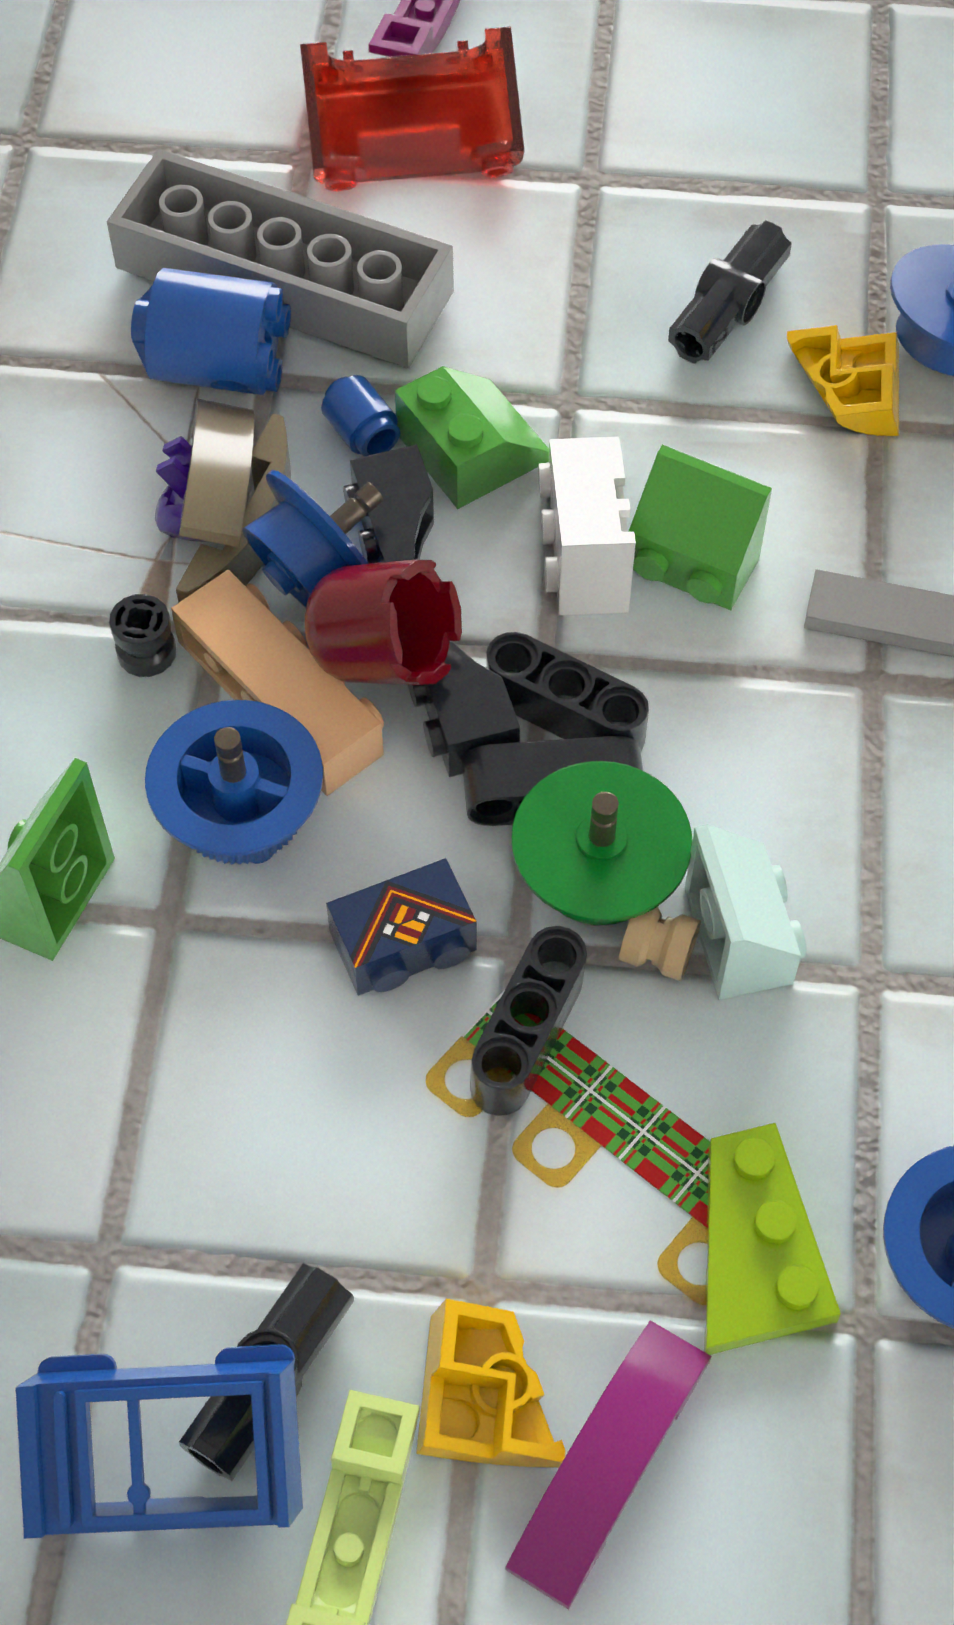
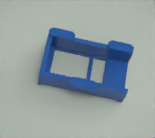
[15,1345,303,1539]

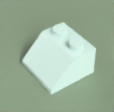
[684,824,806,1000]

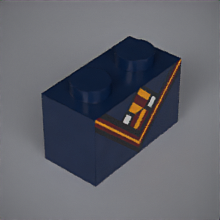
[326,858,477,996]

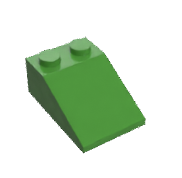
[0,758,115,961]

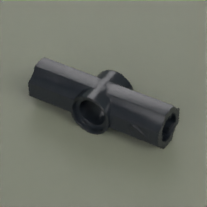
[668,220,792,364]
[179,1263,354,1481]

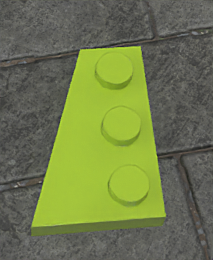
[704,1122,841,1355]

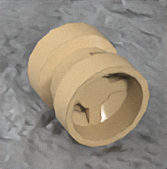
[619,907,701,981]

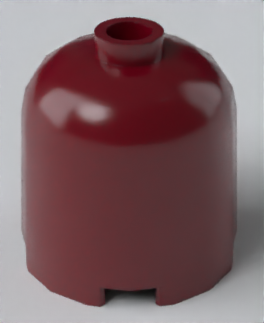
[304,560,462,685]

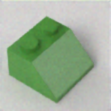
[395,366,549,509]
[628,444,772,610]

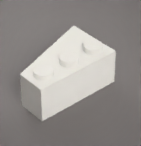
[538,437,636,615]

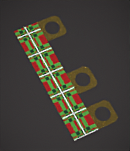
[426,990,710,1305]

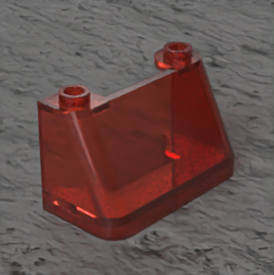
[300,26,525,191]

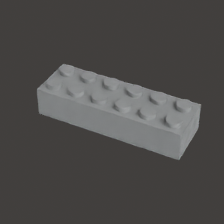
[107,149,454,368]

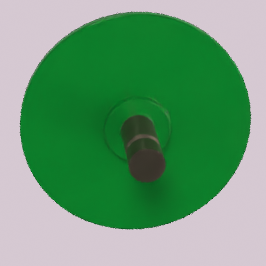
[512,761,692,925]

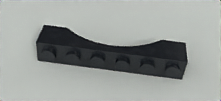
[343,444,520,777]

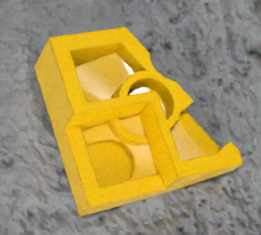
[787,325,899,436]
[416,1298,565,1468]

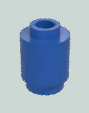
[321,375,400,457]

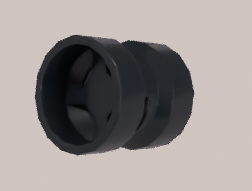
[109,594,176,677]

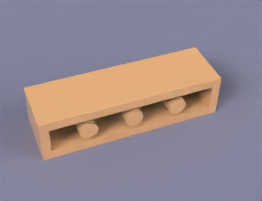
[171,569,384,796]

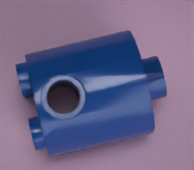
[131,268,291,395]

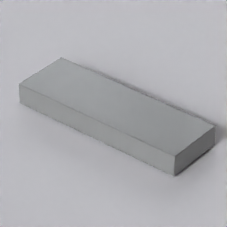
[804,569,954,657]

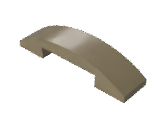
[179,399,254,547]
[176,413,291,603]

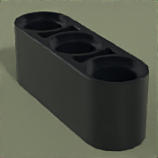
[486,632,649,752]
[462,736,643,826]
[470,926,587,1116]

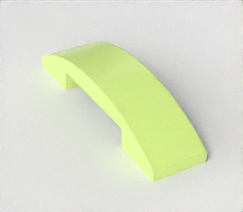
[286,1390,420,1625]

